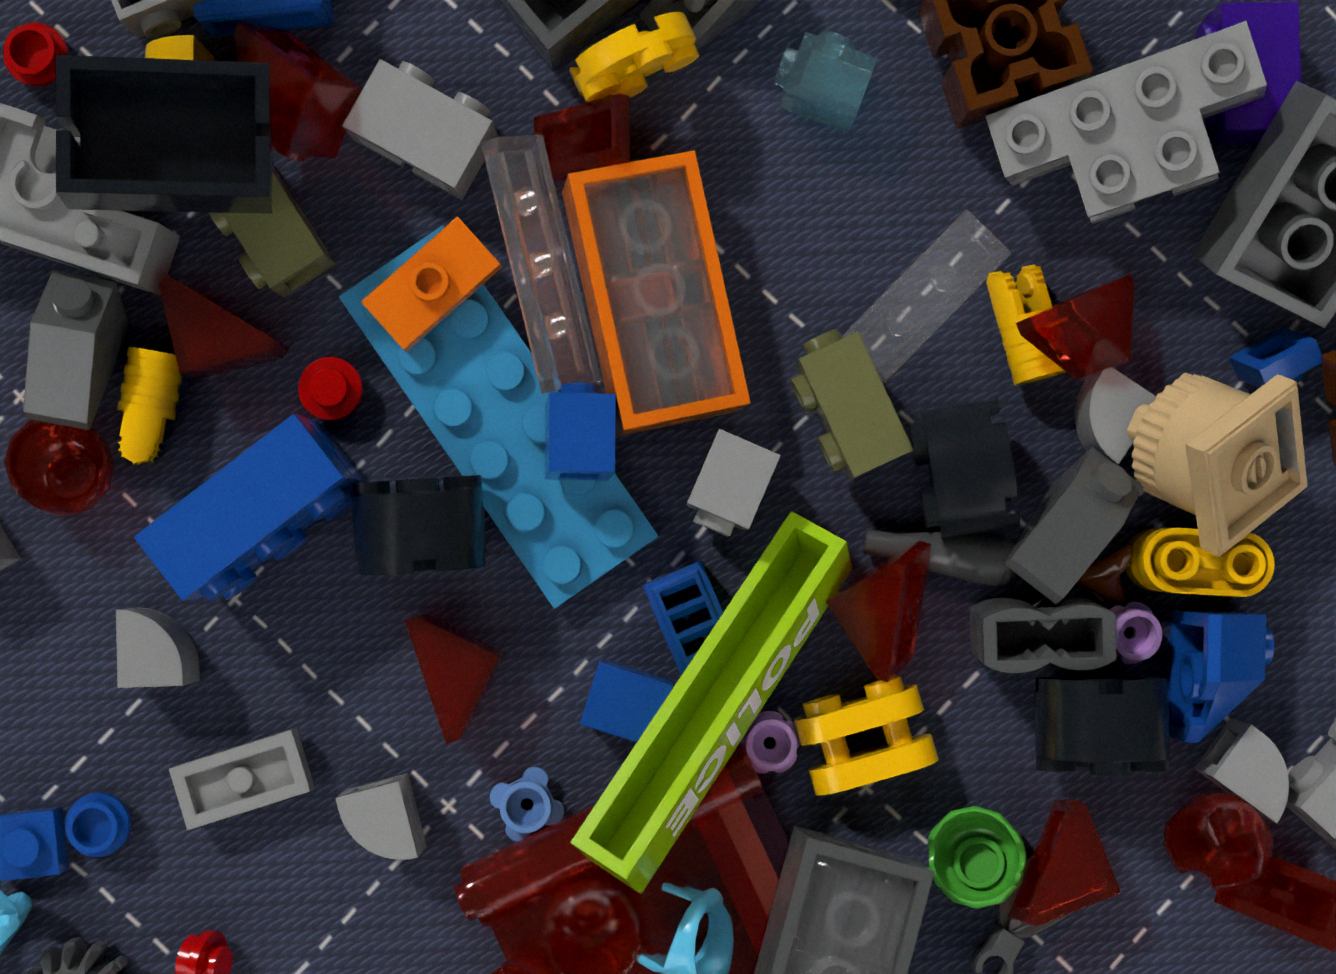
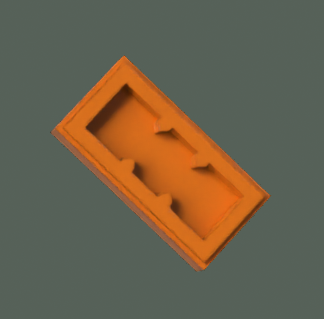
[361,216,502,352]

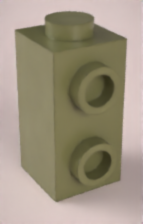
[208,164,336,298]
[790,328,913,480]

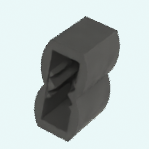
[969,595,1117,673]

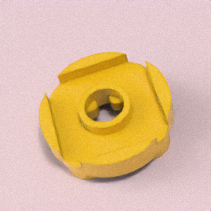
[569,12,699,102]

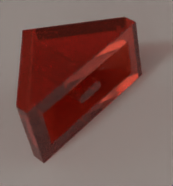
[534,93,632,181]
[159,274,289,380]
[1016,274,1134,379]
[826,541,932,682]
[405,614,505,744]
[1007,799,1121,927]
[1214,841,1336,952]

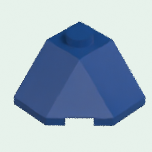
[1168,609,1274,743]

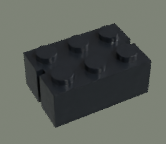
[56,55,273,214]

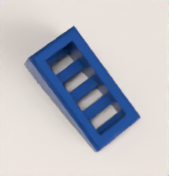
[193,0,334,38]
[642,560,723,675]

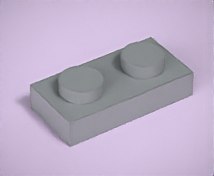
[169,727,315,830]

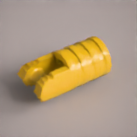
[986,264,1070,386]
[117,347,186,465]

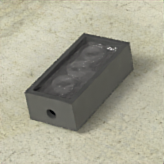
[754,826,935,974]

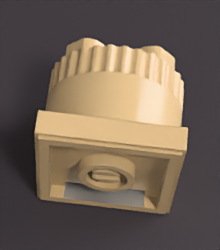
[1127,372,1308,557]

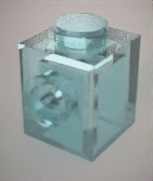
[774,31,878,133]

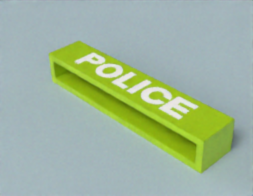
[570,511,853,894]

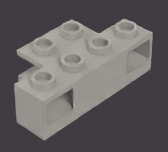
[985,21,1267,224]
[0,103,180,296]

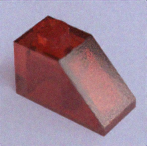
[234,22,363,161]

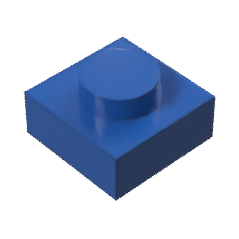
[1229,327,1322,388]
[0,807,68,881]

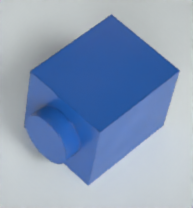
[545,382,616,481]
[580,658,674,742]

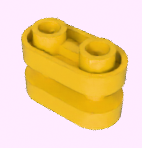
[1125,528,1275,597]
[794,676,939,795]

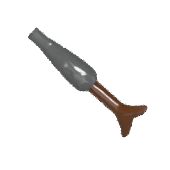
[863,529,1134,607]

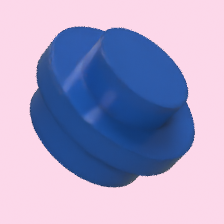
[65,792,132,857]

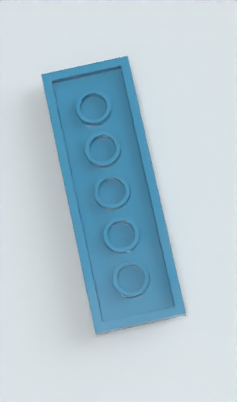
[339,225,659,609]

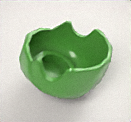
[928,806,1027,909]

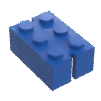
[134,413,366,602]

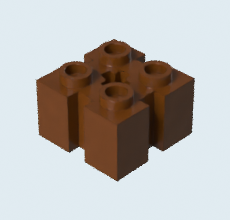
[918,0,1093,129]

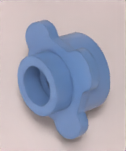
[490,767,564,842]

